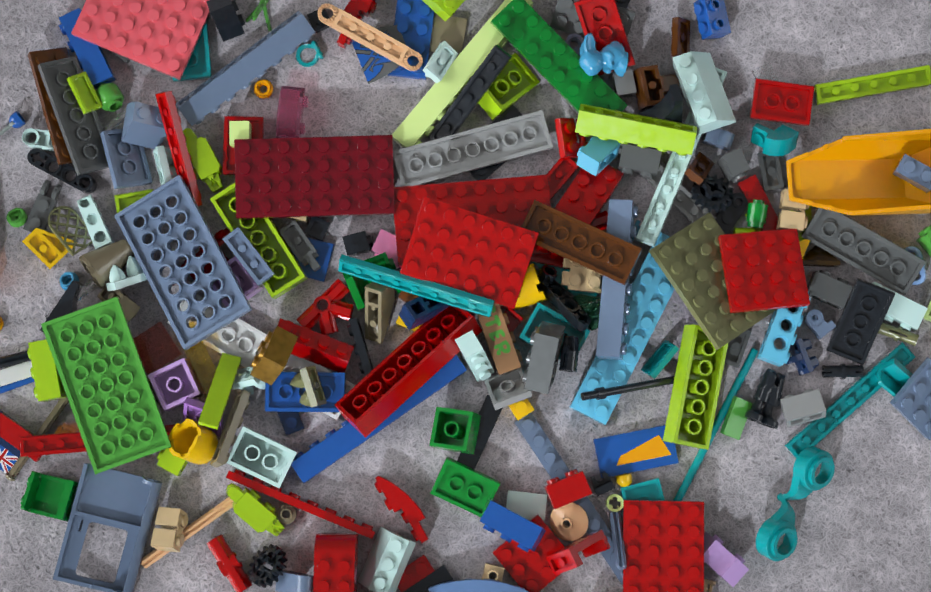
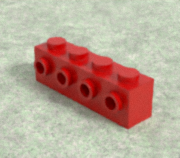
[277,318,354,373]

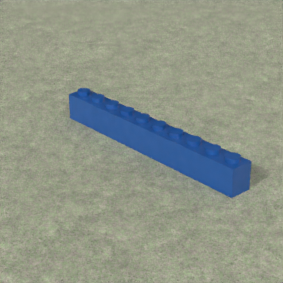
[291,355,467,483]

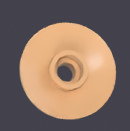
[550,502,589,541]

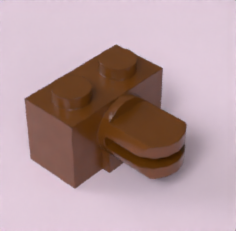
[633,64,679,110]

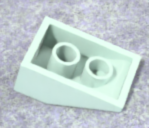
[227,426,297,488]

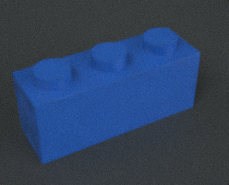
[480,500,546,552]

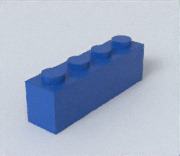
[59,8,116,90]

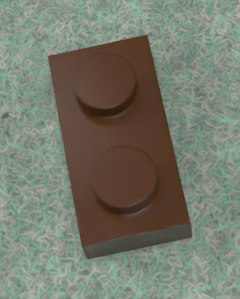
[671,17,690,57]
[684,151,715,185]

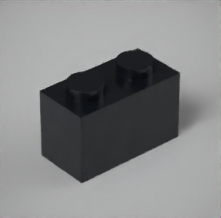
[206,0,246,42]

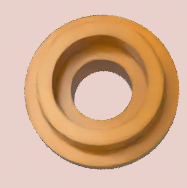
[254,79,273,99]

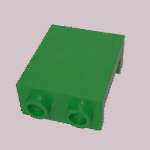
[343,252,401,310]
[20,471,79,522]

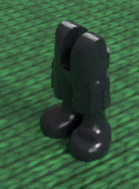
[744,368,785,429]

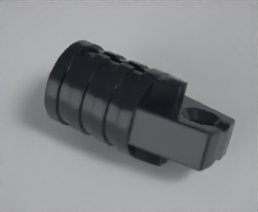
[559,336,579,372]

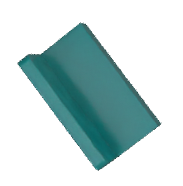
[878,358,913,397]

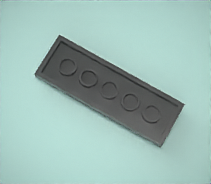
[38,56,109,176]
[802,208,926,295]

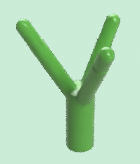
[245,0,272,31]

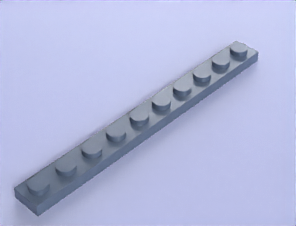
[514,413,623,586]

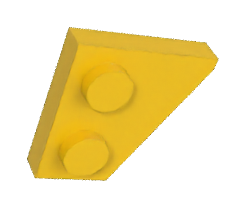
[22,228,77,269]

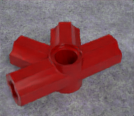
[296,279,354,335]

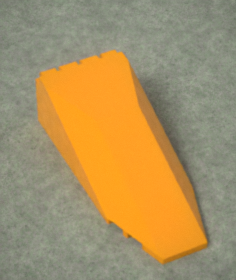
[786,129,931,216]

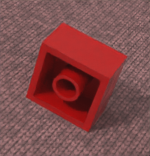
[544,469,592,509]

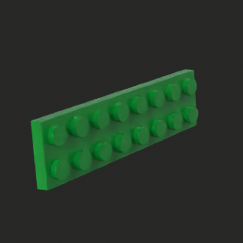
[490,0,628,113]

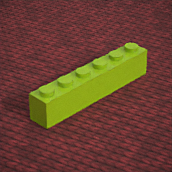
[575,104,697,156]

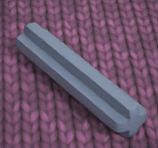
[610,512,627,570]

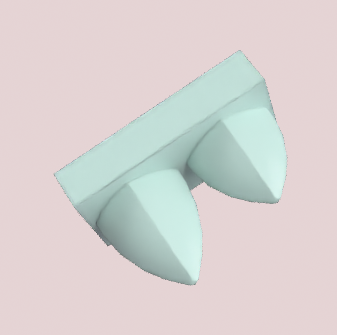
[423,41,458,83]
[153,145,177,186]
[106,255,147,291]
[232,367,266,395]

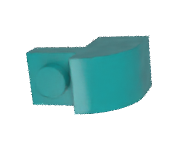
[751,123,799,156]

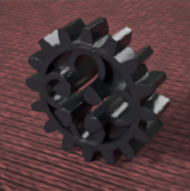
[248,544,288,588]

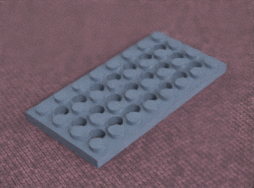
[114,175,253,350]

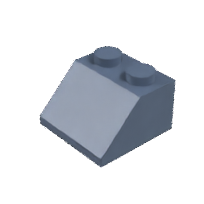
[121,101,166,149]

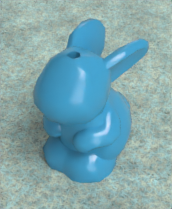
[579,33,628,77]

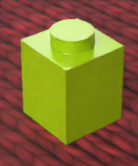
[157,447,188,476]

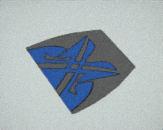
[352,25,406,84]

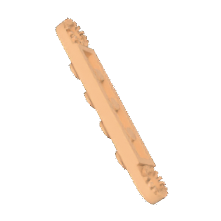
[318,3,423,71]

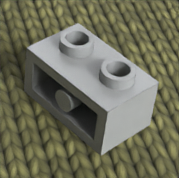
[780,389,826,428]

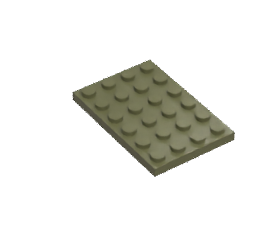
[649,212,777,350]

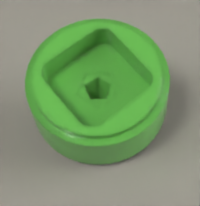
[6,208,28,227]

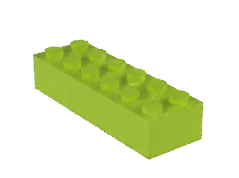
[210,183,308,299]
[663,325,728,450]

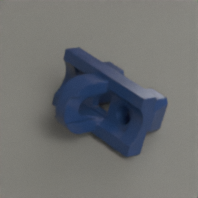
[786,338,819,376]

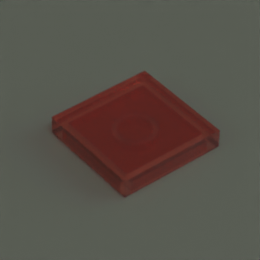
[133,321,182,375]

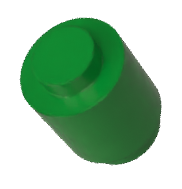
[746,199,768,229]

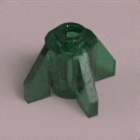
[573,294,601,331]

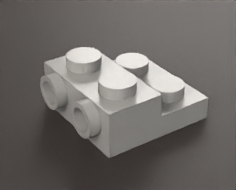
[484,367,532,410]

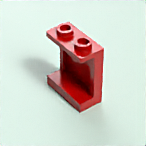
[546,530,610,575]

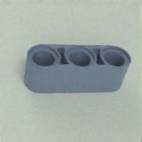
[275,570,314,592]

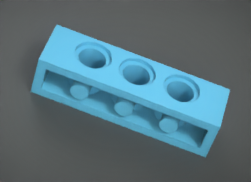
[757,291,810,367]

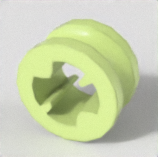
[606,494,624,512]

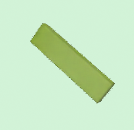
[198,352,241,430]

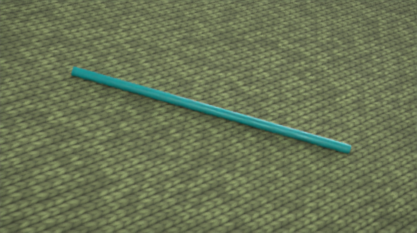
[673,348,759,501]

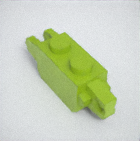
[183,128,224,193]
[226,483,284,537]

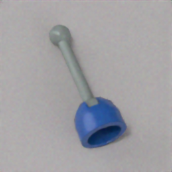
[0,111,26,136]

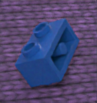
[693,0,731,40]

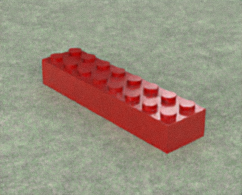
[334,306,482,438]

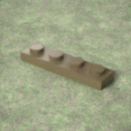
[209,390,251,468]

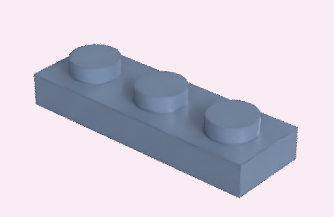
[223,227,275,286]

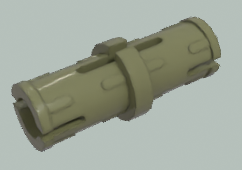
[878,323,919,346]

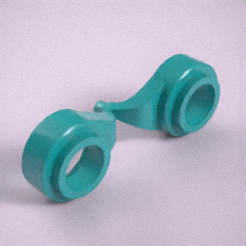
[756,446,835,561]

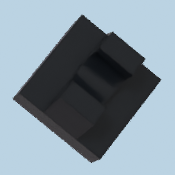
[590,471,615,497]

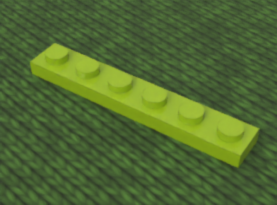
[814,65,931,105]

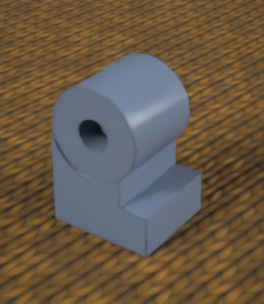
[702,128,735,151]
[804,309,836,340]

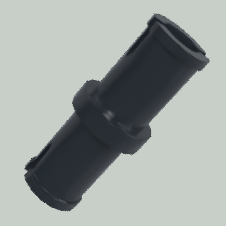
[822,364,864,379]

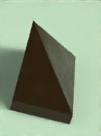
[802,245,841,267]

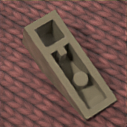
[365,282,395,344]

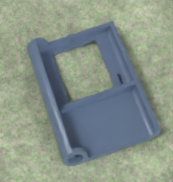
[53,463,162,592]

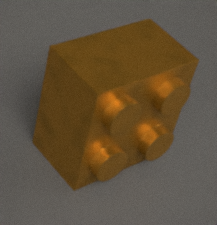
[250,326,298,385]

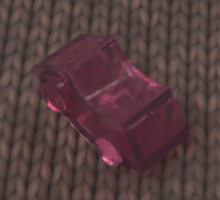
[276,86,308,138]

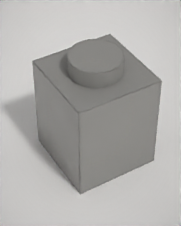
[612,69,637,98]

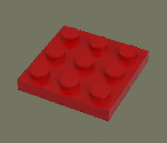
[492,515,565,592]

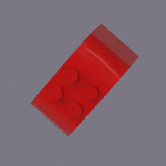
[313,533,359,592]

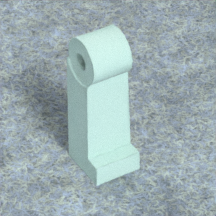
[77,194,114,249]

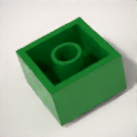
[429,407,481,454]

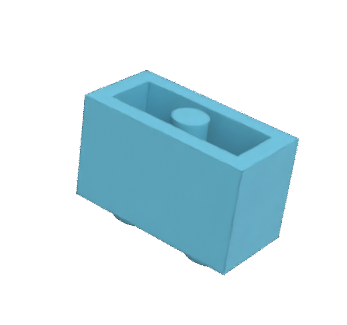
[577,136,621,176]

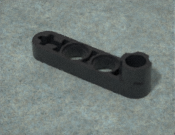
[27,148,97,194]
[536,265,591,331]

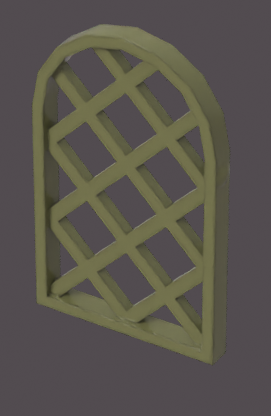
[48,206,93,256]

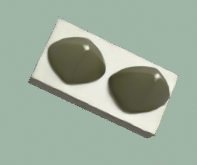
[290,366,327,408]

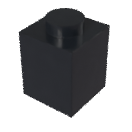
[342,231,373,257]

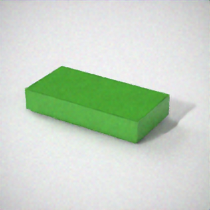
[720,396,753,440]

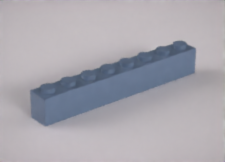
[176,11,315,126]
[596,199,638,360]

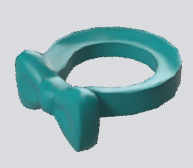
[296,40,324,67]

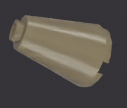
[79,239,134,289]

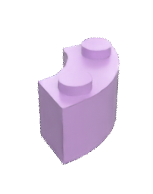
[704,532,749,587]

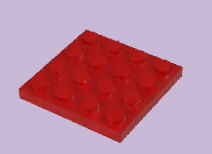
[718,229,810,313]

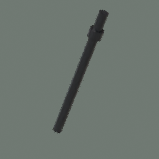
[581,376,675,401]

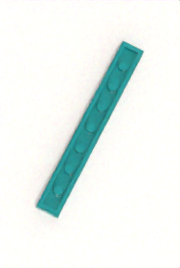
[338,254,495,317]
[785,342,916,458]

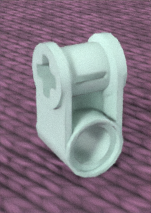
[22,128,54,152]

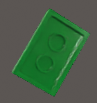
[430,457,501,517]

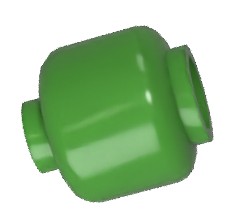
[96,83,124,112]

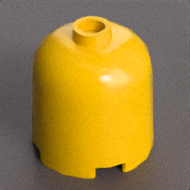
[511,263,547,310]
[169,419,218,465]

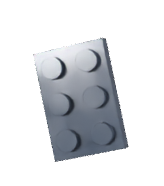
[100,129,153,189]

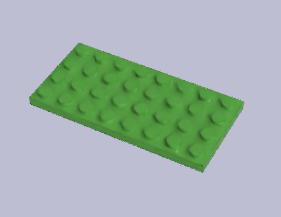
[41,297,172,474]

